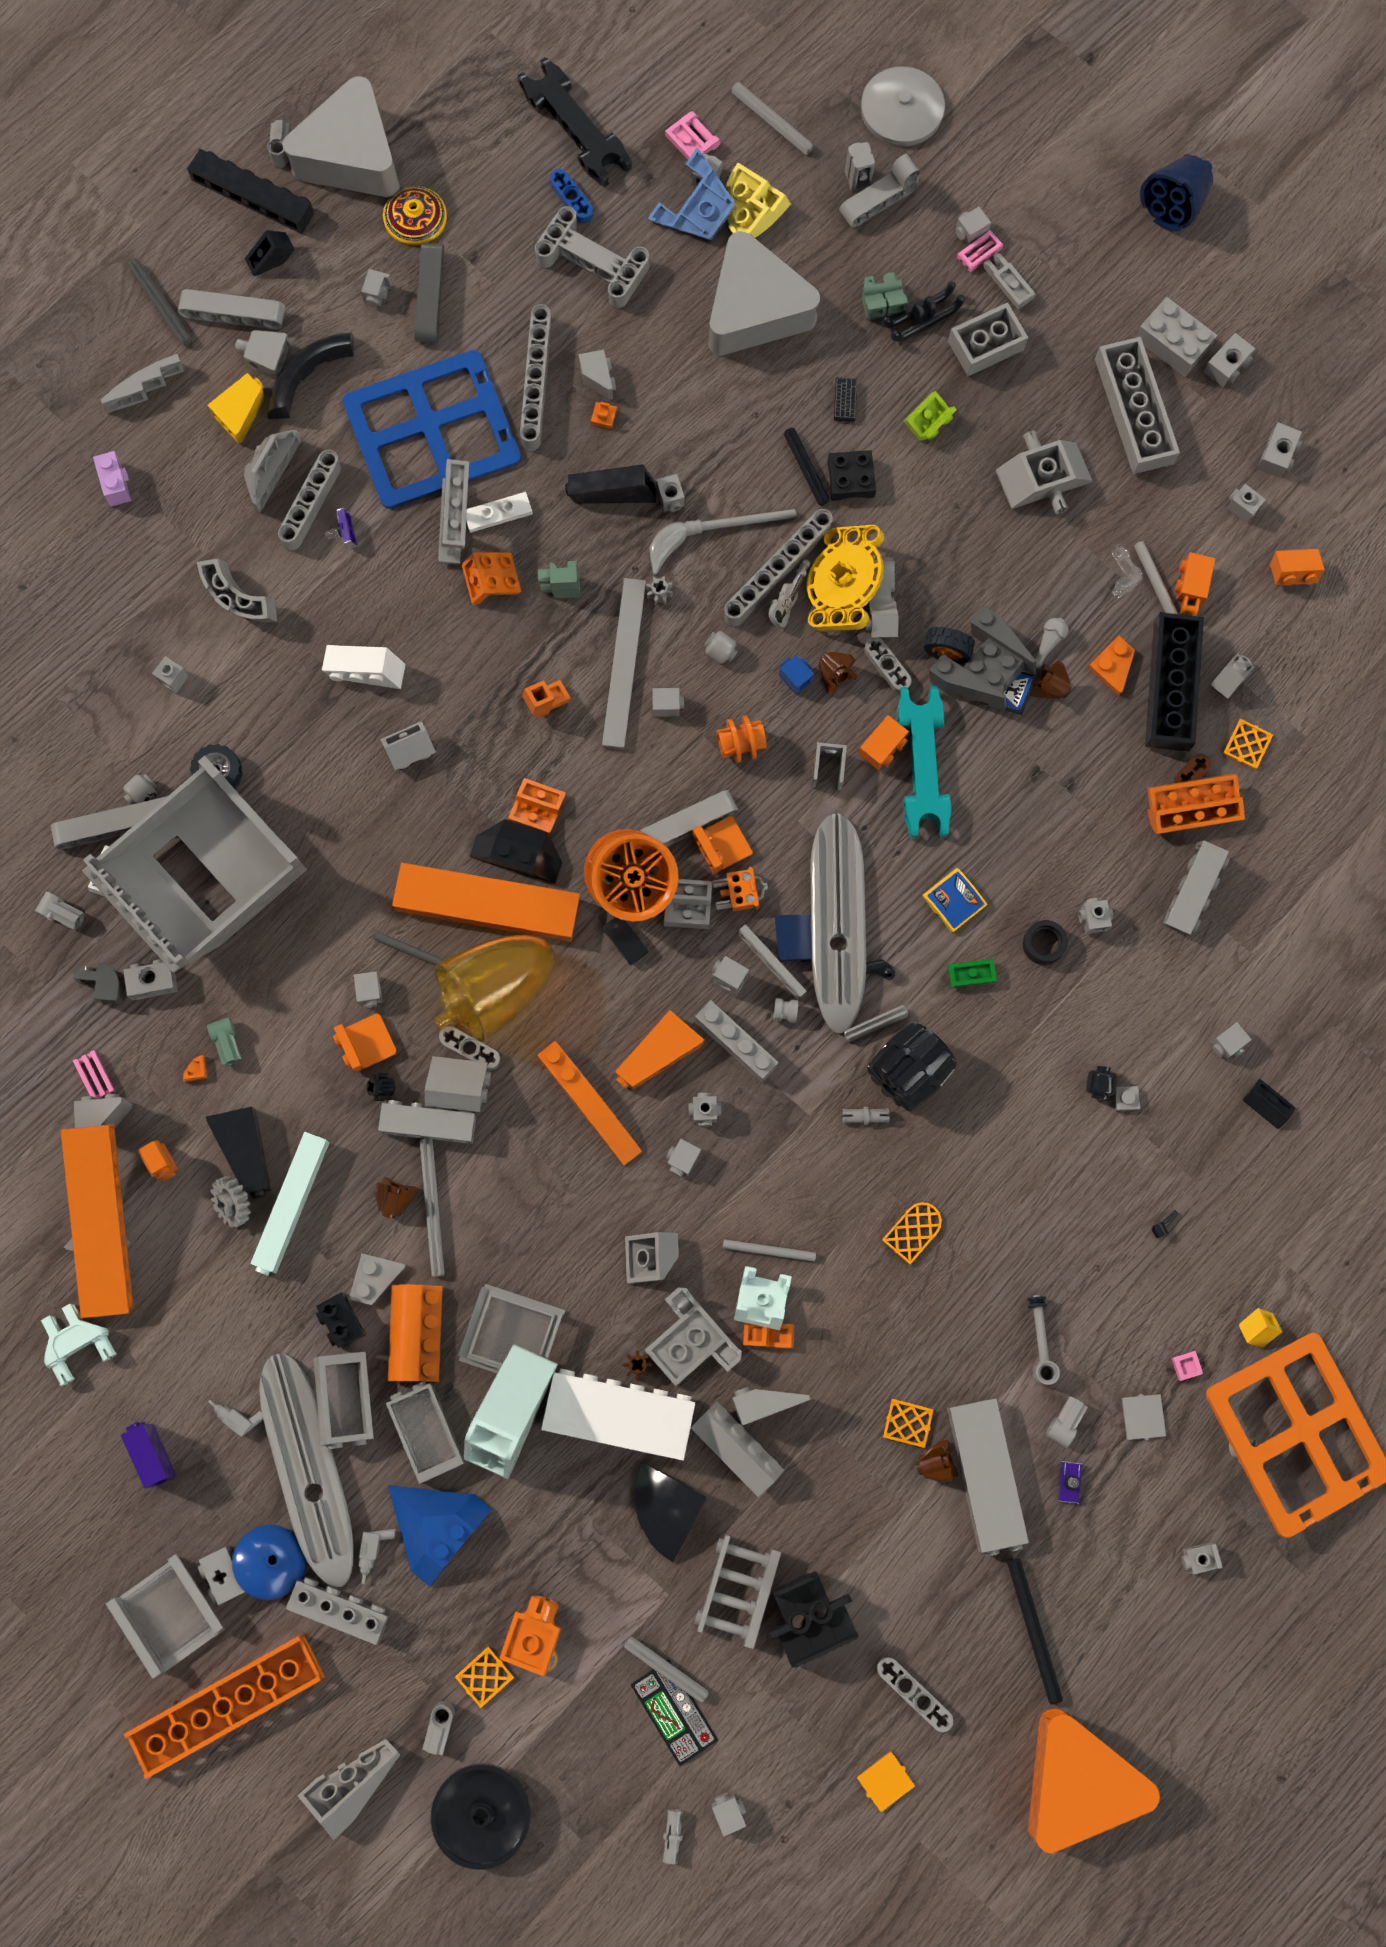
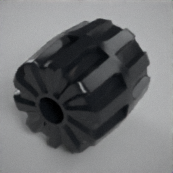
[867,1022,957,1112]

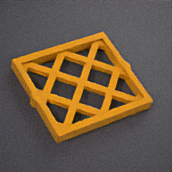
[1223,719,1273,770]
[883,1399,934,1448]
[455,1646,514,1708]

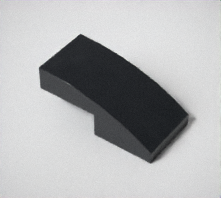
[601,917,649,966]

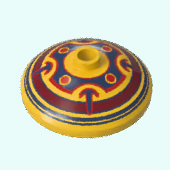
[383,186,447,246]

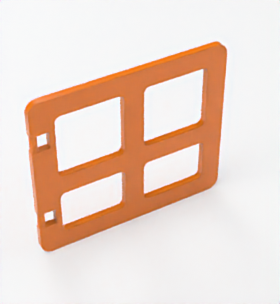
[1206,1333,1386,1538]

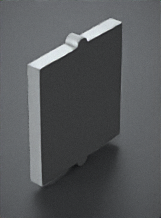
[1121,1394,1166,1440]

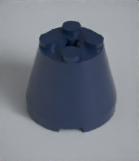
[1140,154,1213,231]

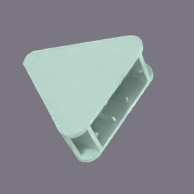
[464,1344,558,1479]

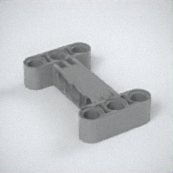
[535,206,649,308]

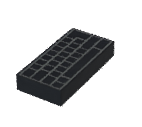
[833,377,857,422]

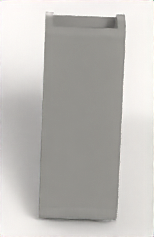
[283,77,400,197]
[708,231,820,356]

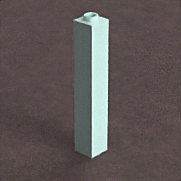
[250,1132,329,1276]

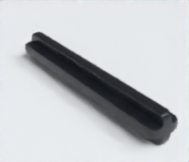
[784,427,829,506]

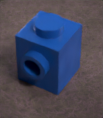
[779,655,814,695]

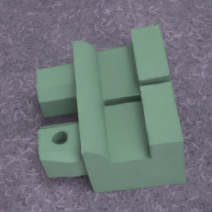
[862,272,908,320]
[538,561,580,598]

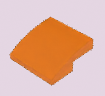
[508,778,566,837]

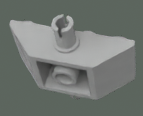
[996,431,1092,514]

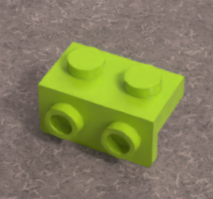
[904,391,957,441]

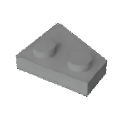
[349,1253,406,1305]

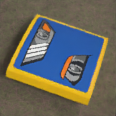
[922,868,988,932]

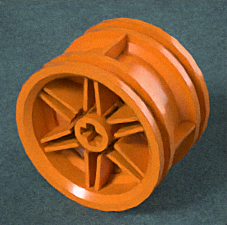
[584,829,679,922]

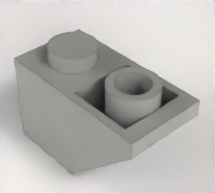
[579,350,616,399]
[1211,653,1255,698]

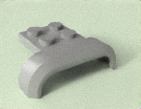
[645,1288,741,1386]

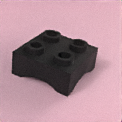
[827,450,876,501]

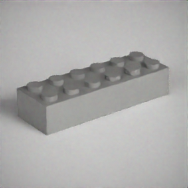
[1095,337,1180,474]

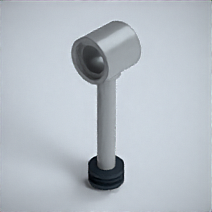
[1027,1295,1060,1386]

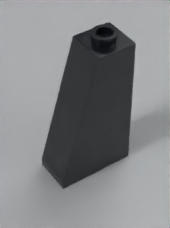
[565,464,656,504]
[206,1106,271,1198]

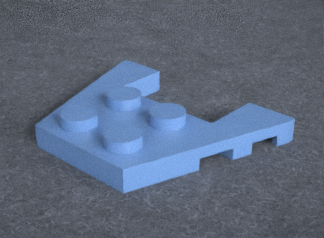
[648,148,736,241]

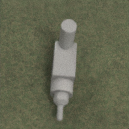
[208,1400,263,1437]
[359,1529,396,1584]

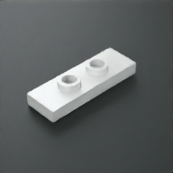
[466,492,533,533]

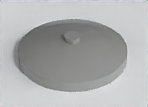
[861,67,945,146]

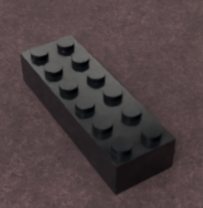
[1145,612,1204,752]

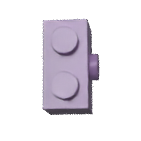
[93,451,132,507]

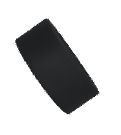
[1022,920,1068,965]

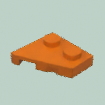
[1088,636,1135,696]

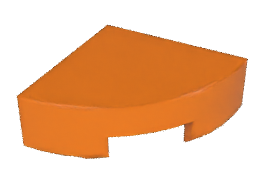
[183,1055,208,1082]

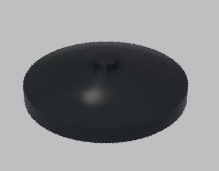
[431,1763,531,1870]

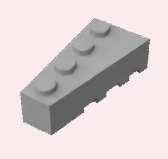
[1162,840,1230,935]

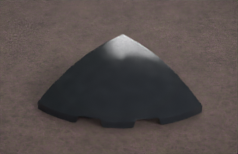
[635,1463,707,1562]

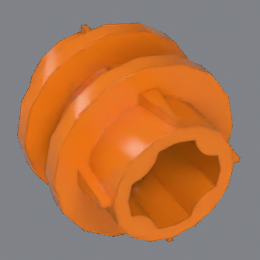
[716,715,767,763]

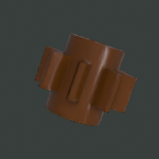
[623,1350,652,1380]

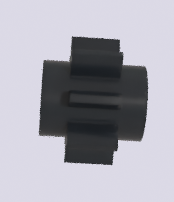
[366,1073,395,1101]

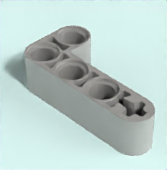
[839,154,920,228]

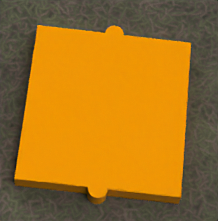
[857,1751,915,1812]

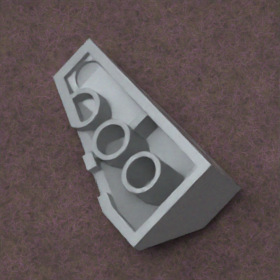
[298,1739,400,1840]

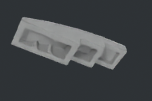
[101,354,184,413]

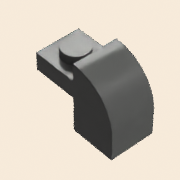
[73,963,124,1005]

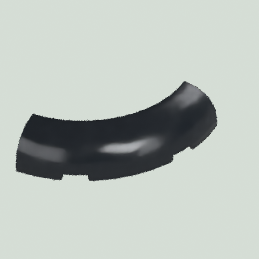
[268,332,354,419]

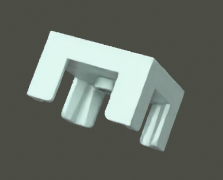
[734,1266,792,1330]

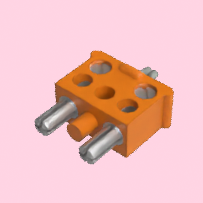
[712,867,768,912]

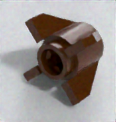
[819,652,858,695]
[1031,659,1072,700]
[374,1177,418,1219]
[916,1440,958,1482]

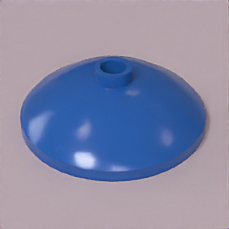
[232,1525,306,1600]

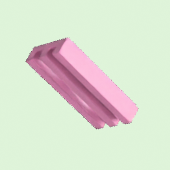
[957,230,1003,273]
[73,1050,115,1099]

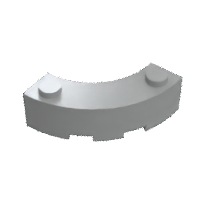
[866,557,899,637]
[197,559,277,622]

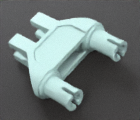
[41,1304,117,1387]

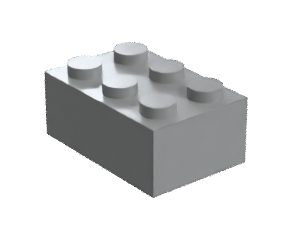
[1135,297,1217,377]
[948,302,1028,376]

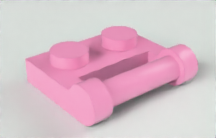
[665,111,721,159]

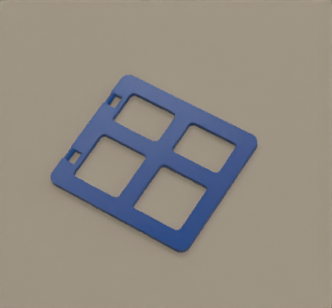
[343,350,521,509]

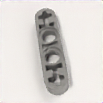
[876,1656,953,1732]

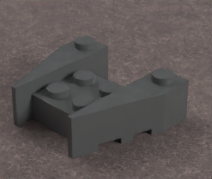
[929,606,1036,710]

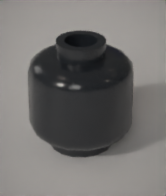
[1086,1066,1118,1100]

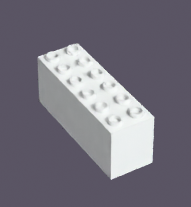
[541,1369,695,1461]

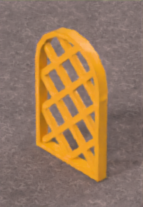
[882,1202,942,1265]

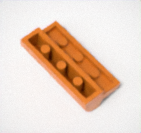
[1147,774,1245,834]
[388,1284,443,1382]

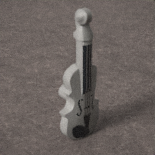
[769,560,810,628]

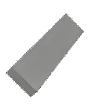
[739,924,807,1001]

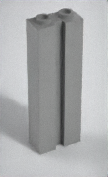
[947,1398,1029,1556]

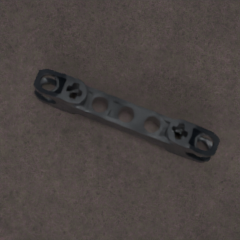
[517,57,632,187]

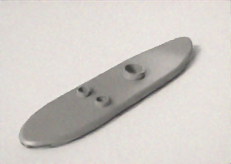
[810,813,866,1034]
[260,1353,353,1587]

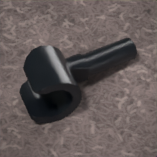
[1152,1210,1179,1239]

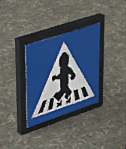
[980,672,1037,715]

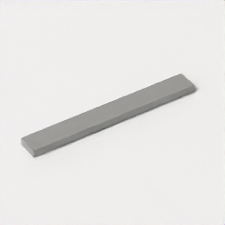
[602,578,646,750]

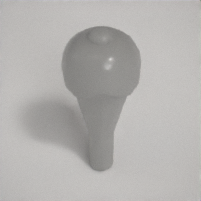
[1035,618,1069,670]

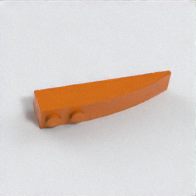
[537,1041,642,1166]

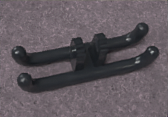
[882,281,965,342]

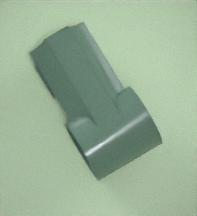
[207,1017,243,1066]

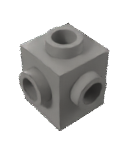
[1078,898,1113,934]
[688,1093,721,1127]

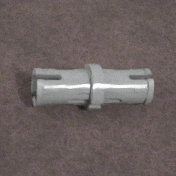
[842,1107,890,1125]
[662,1809,684,1864]

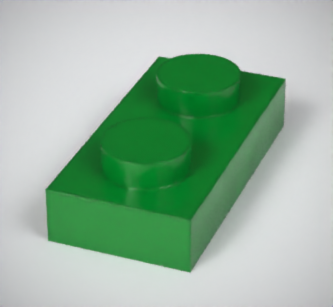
[947,959,997,988]

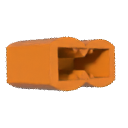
[138,1140,178,1181]

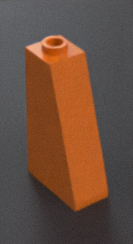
[615,1010,705,1090]

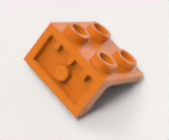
[462,552,521,604]
[692,816,753,875]

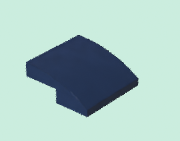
[774,915,812,962]

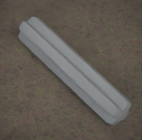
[844,1005,908,1043]

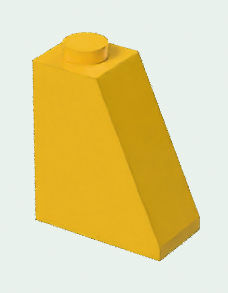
[208,373,265,445]

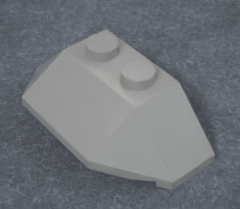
[244,430,301,513]

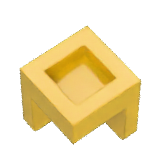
[1239,1308,1282,1348]

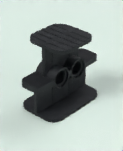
[767,1571,859,1668]

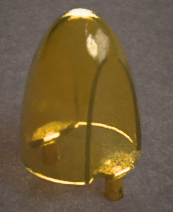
[433,935,555,1042]

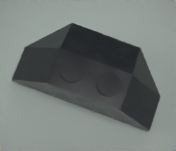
[469,819,562,884]

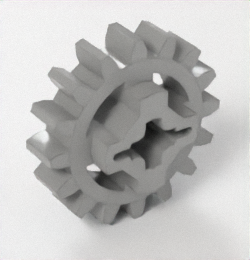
[211,1176,251,1227]

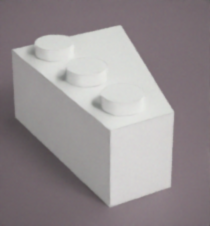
[322,645,406,689]

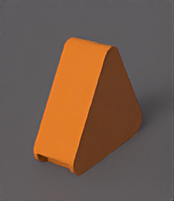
[1028,1708,1160,1853]

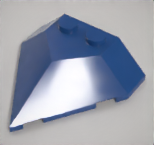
[388,1485,492,1587]

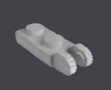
[983,254,1036,309]

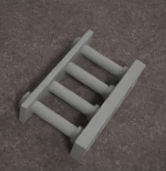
[438,459,469,565]
[694,1534,781,1649]

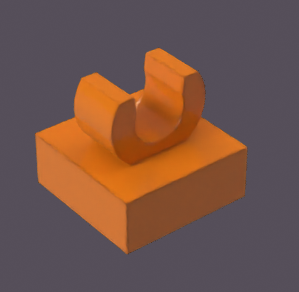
[591,402,617,430]

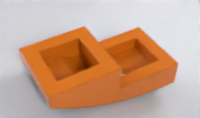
[743,1322,795,1349]

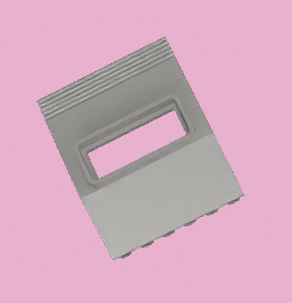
[82,756,307,973]

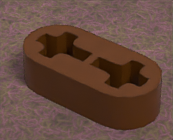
[1174,754,1211,783]

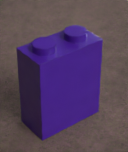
[120,1422,177,1489]

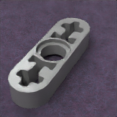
[864,637,911,693]
[439,1026,501,1070]

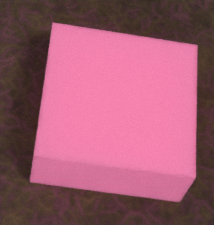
[1171,1351,1203,1381]

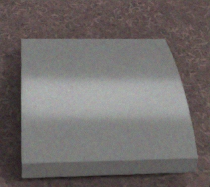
[664,879,712,929]

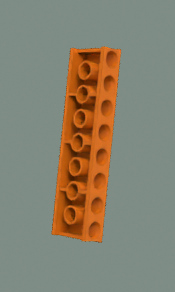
[392,863,580,942]
[61,1123,134,1318]
[124,1633,325,1780]

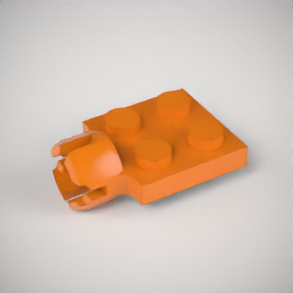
[499,1596,562,1676]

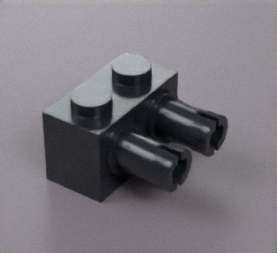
[316,1292,366,1349]

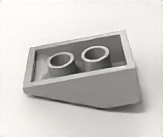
[731,1387,810,1425]

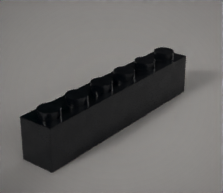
[187,149,314,234]

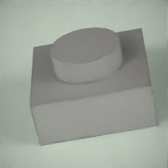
[1114,1086,1140,1111]

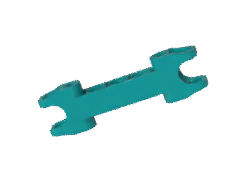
[897,686,951,839]

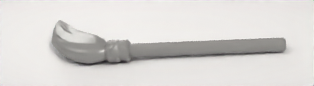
[649,509,797,575]

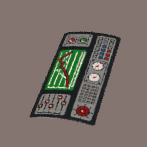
[631,1659,718,1766]

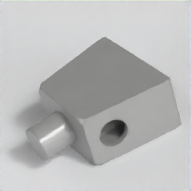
[235,330,291,380]

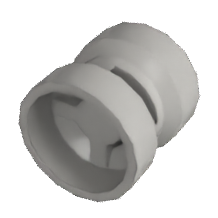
[773,998,798,1023]

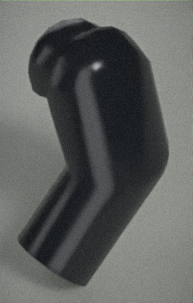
[866,959,895,980]

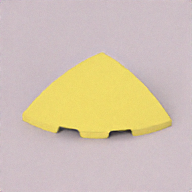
[726,163,791,238]

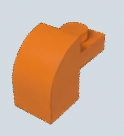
[522,680,571,717]

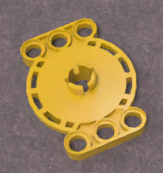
[807,525,885,631]

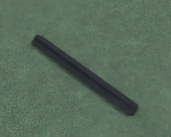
[1007,1558,1063,1704]

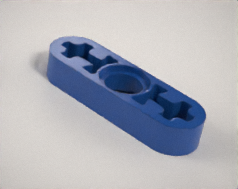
[550,169,593,223]

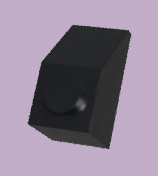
[244,230,295,276]

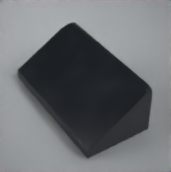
[1243,1079,1296,1129]

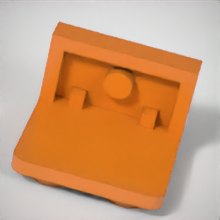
[333,1014,397,1073]

